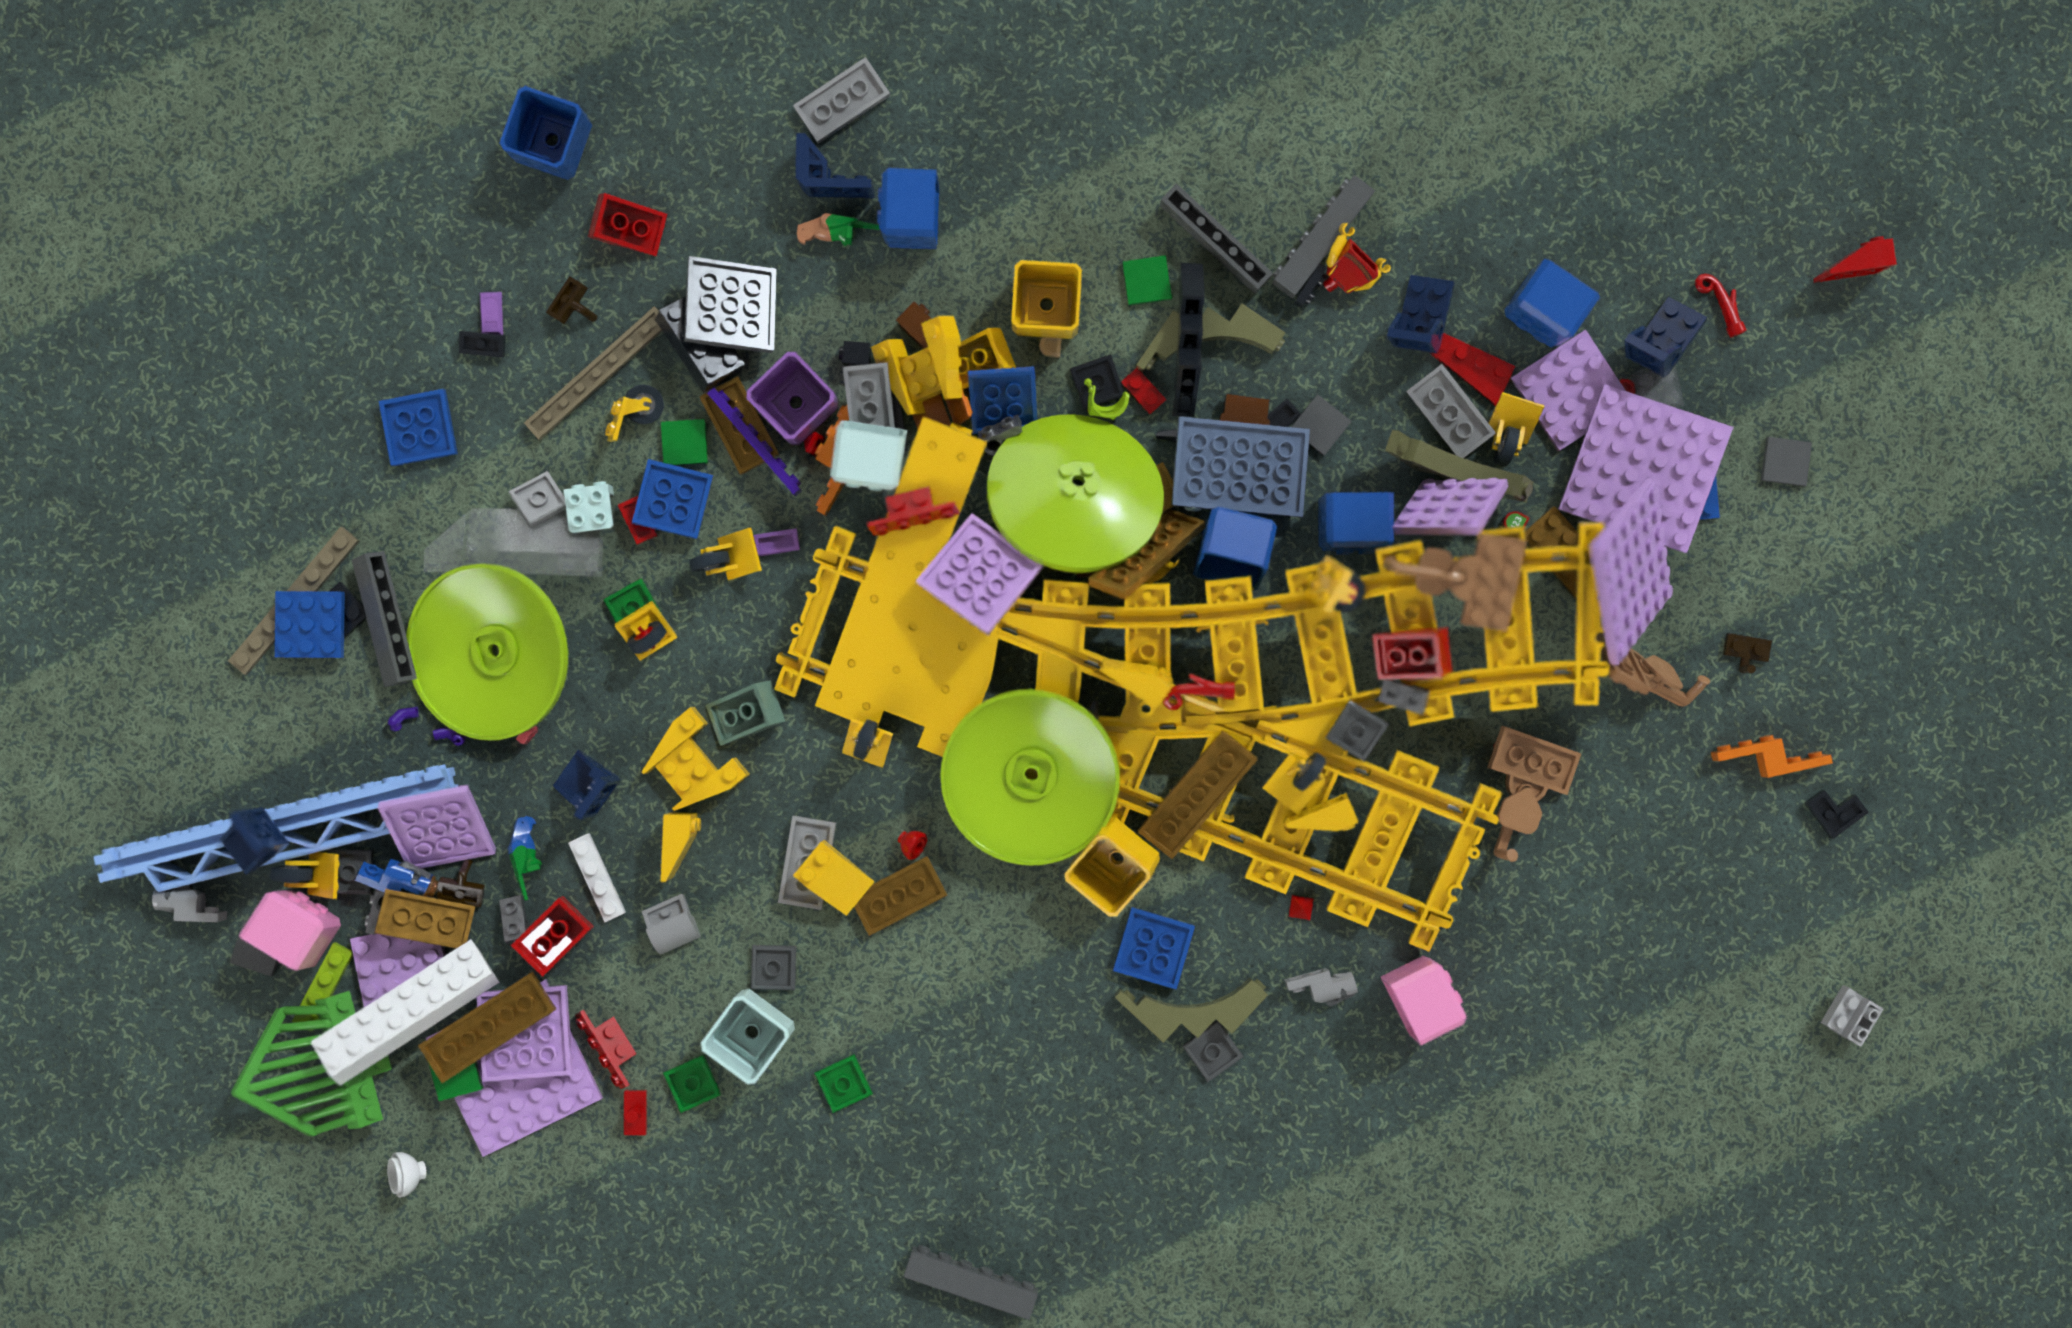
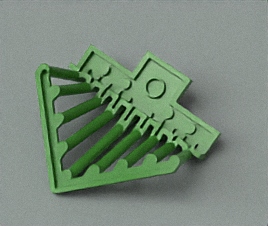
[231,991,392,1136]

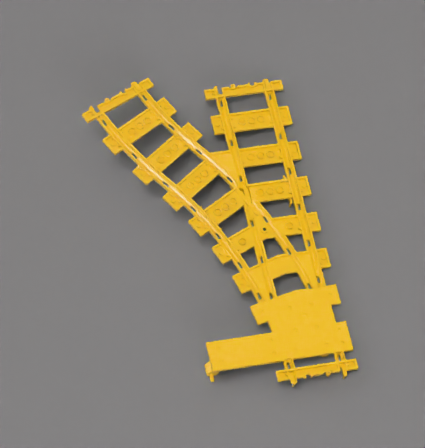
[774,417,1609,952]

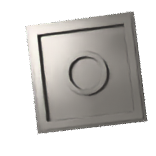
[508,471,566,528]

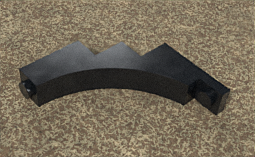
[1172,263,1205,417]

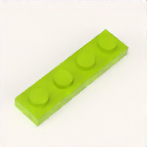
[292,942,353,1031]

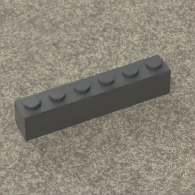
[1272,175,1375,299]
[1159,183,1273,294]
[352,551,417,687]
[904,1245,1038,1320]

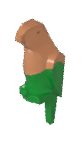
[797,213,880,246]

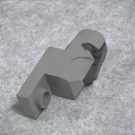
[152,884,227,922]
[1284,968,1358,1006]

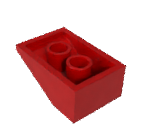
[588,193,668,256]
[1813,236,1897,283]
[1373,627,1452,679]
[511,896,594,977]

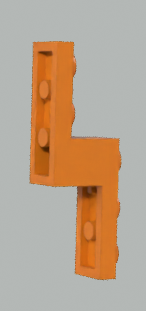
[815,405,849,516]
[1711,735,1833,778]

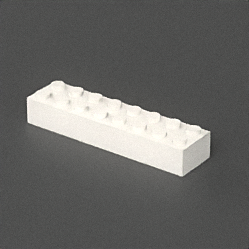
[311,940,499,1085]

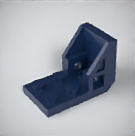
[795,133,875,198]
[1387,275,1455,354]
[1624,297,1707,378]
[553,750,621,820]
[220,807,289,875]

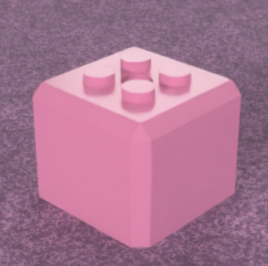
[239,890,341,970]
[1381,956,1467,1045]

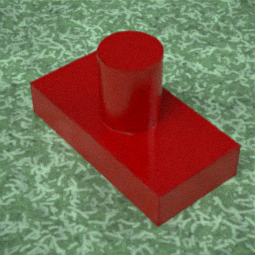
[624,1090,647,1135]

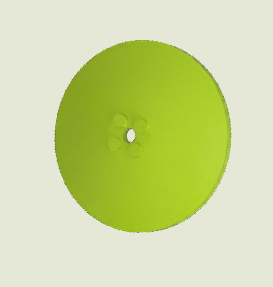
[986,415,1164,572]
[406,563,568,741]
[941,689,1120,865]

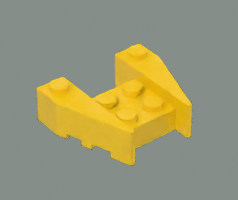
[871,316,962,415]
[642,707,750,811]

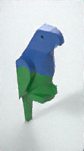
[508,816,542,901]

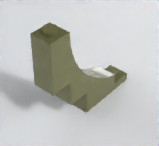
[1136,304,1285,373]
[1385,430,1533,503]
[1114,977,1268,1043]

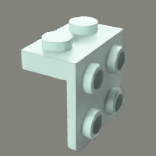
[564,481,614,533]

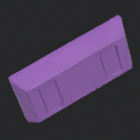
[480,292,503,334]
[753,528,800,556]

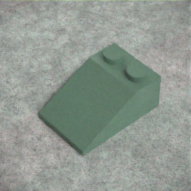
[706,680,785,746]

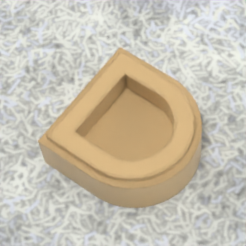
[1039,337,1062,358]

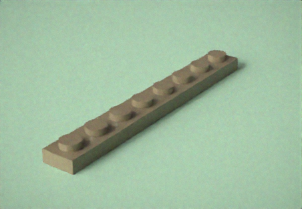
[524,306,662,440]
[228,527,360,675]

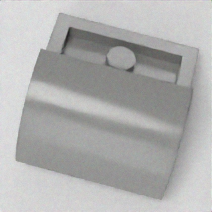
[642,894,701,955]
[1821,985,1883,1047]

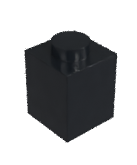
[839,341,872,366]

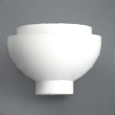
[387,1152,426,1198]

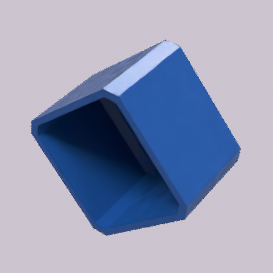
[500,86,592,180]
[877,168,939,249]
[1504,259,1600,348]
[1318,492,1394,555]
[1193,506,1277,591]

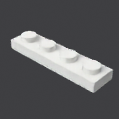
[568,833,626,922]

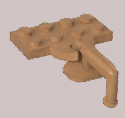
[1384,533,1526,631]
[1595,623,1710,707]
[1487,726,1581,862]

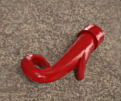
[1695,274,1747,338]
[1163,674,1235,711]

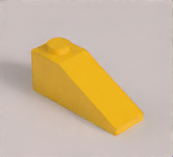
[1284,793,1358,831]

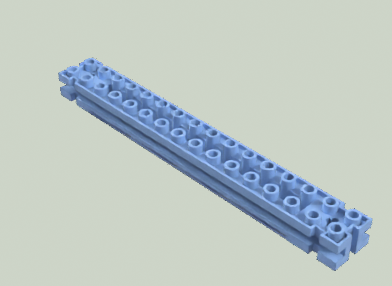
[94,764,459,892]

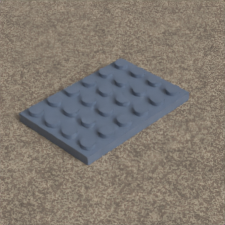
[1171,417,1310,518]

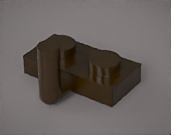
[546,276,597,325]
[1723,633,1772,674]
[437,859,485,907]

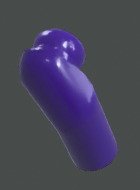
[388,707,419,732]
[433,727,466,746]

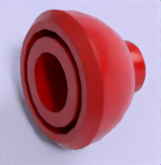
[898,831,927,860]

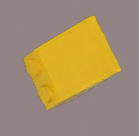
[958,328,1016,391]
[1100,658,1173,709]
[661,812,701,882]
[793,840,875,916]

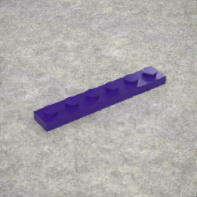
[707,388,802,497]

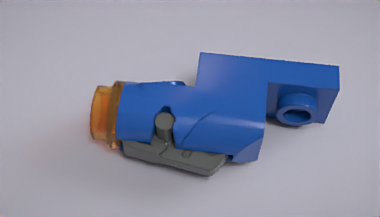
[355,859,438,897]

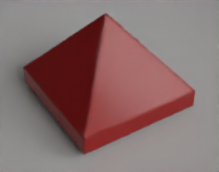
[804,432,825,457]
[1288,895,1314,920]

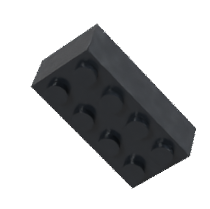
[655,296,745,393]

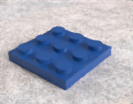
[968,366,1038,434]
[379,389,458,467]
[632,459,713,539]
[275,591,345,658]
[1113,907,1195,990]

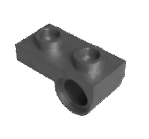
[978,414,1022,456]
[1379,679,1430,714]
[365,889,384,935]
[499,895,529,944]

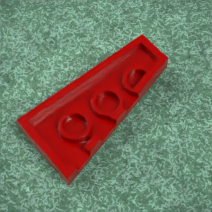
[1428,333,1515,407]

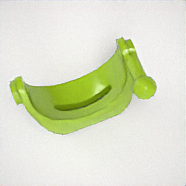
[1084,378,1129,420]

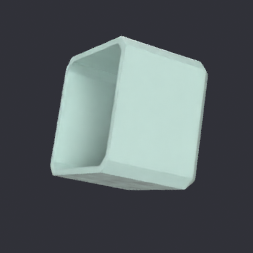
[831,420,907,491]
[701,989,795,1084]

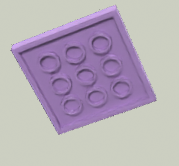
[1510,330,1626,451]
[1393,478,1508,535]
[916,514,1043,635]
[378,785,496,869]
[350,934,446,1008]
[477,985,573,1082]

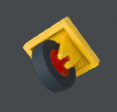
[1304,555,1365,613]
[615,601,677,661]

